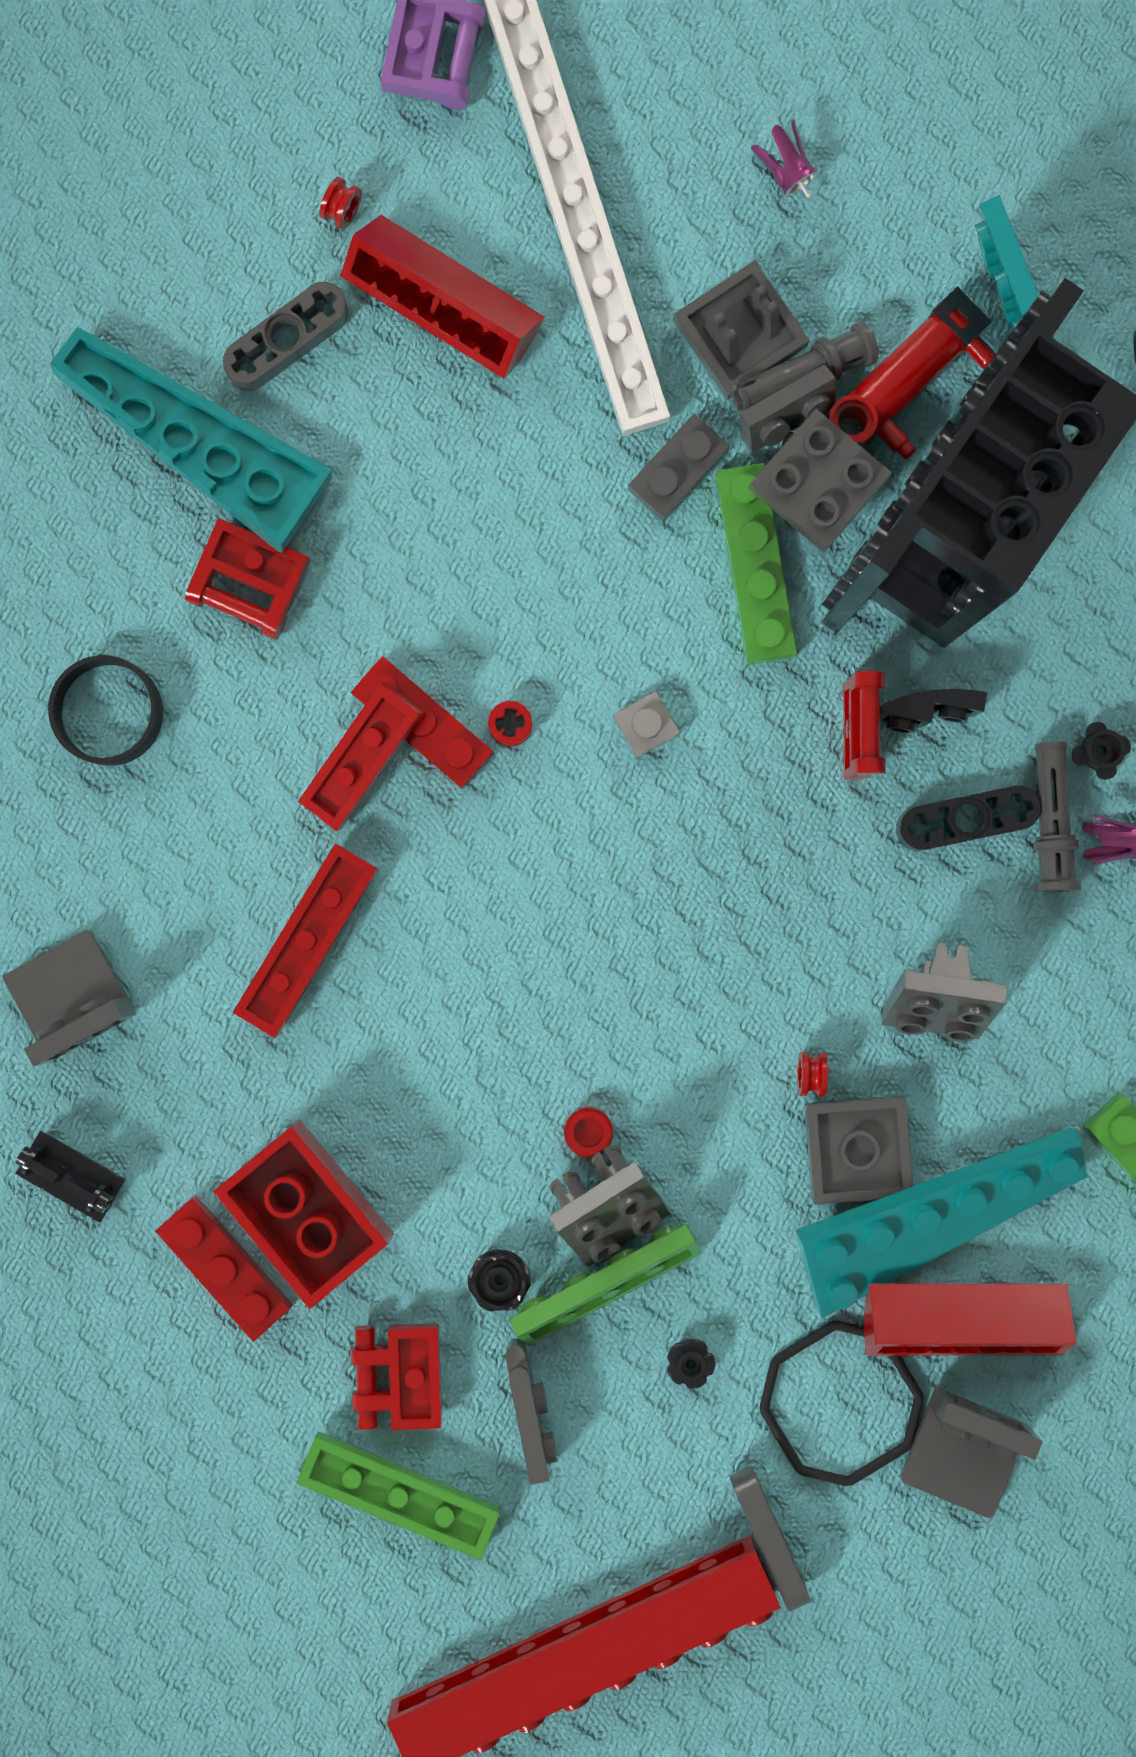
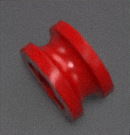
[319,176,362,230]
[488,700,533,747]
[797,1052,828,1097]

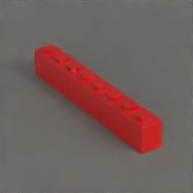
[387,1535,781,1757]

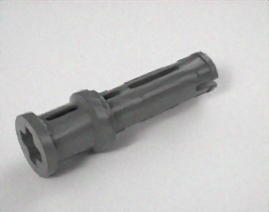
[731,321,879,411]
[1033,742,1081,892]

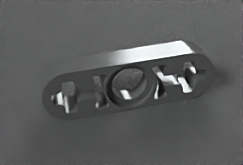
[223,282,348,391]
[729,1466,812,1612]

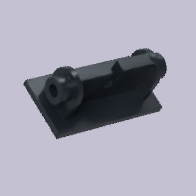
[15,1130,126,1223]

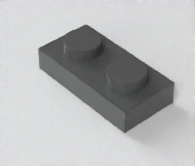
[740,364,835,454]
[628,414,730,522]

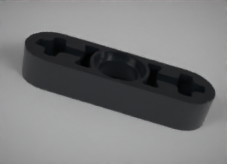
[896,786,1041,851]

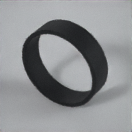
[48,655,163,766]

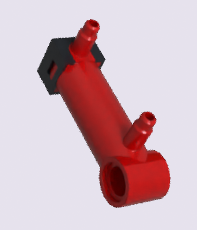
[827,286,996,459]

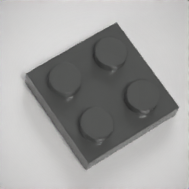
[804,1096,913,1204]

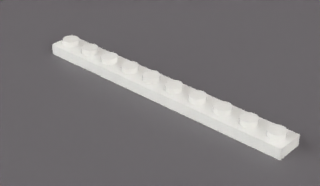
[483,0,670,436]

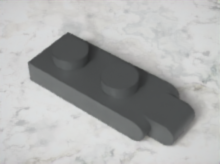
[505,1339,558,1485]

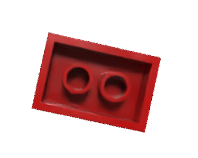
[213,1120,394,1309]

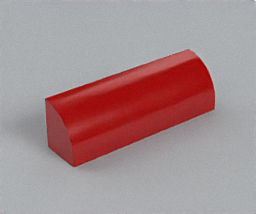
[340,214,545,379]
[864,1284,1076,1356]

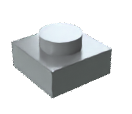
[613,691,680,759]

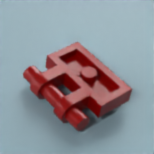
[350,1323,443,1430]

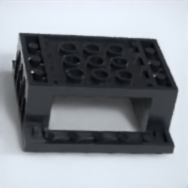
[821,278,1136,648]

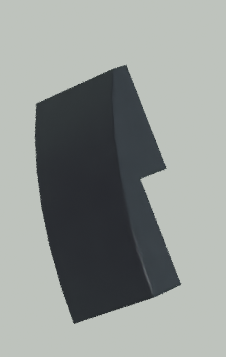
[880,689,987,733]

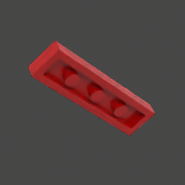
[232,843,379,1038]

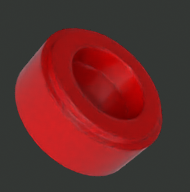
[564,1106,613,1157]

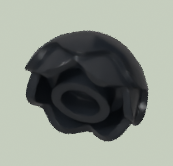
[468,1249,530,1312]

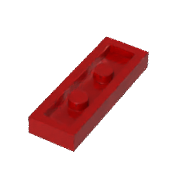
[350,656,494,790]
[298,682,425,831]
[155,1195,293,1342]

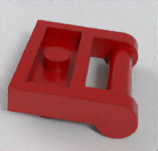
[185,518,311,640]
[843,671,886,780]

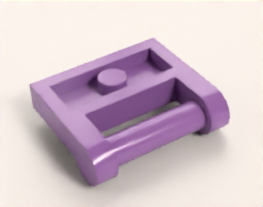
[380,0,486,110]

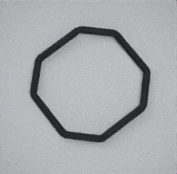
[759,1320,924,1486]

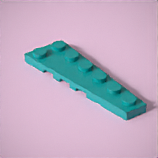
[50,327,332,553]
[795,1128,1087,1317]

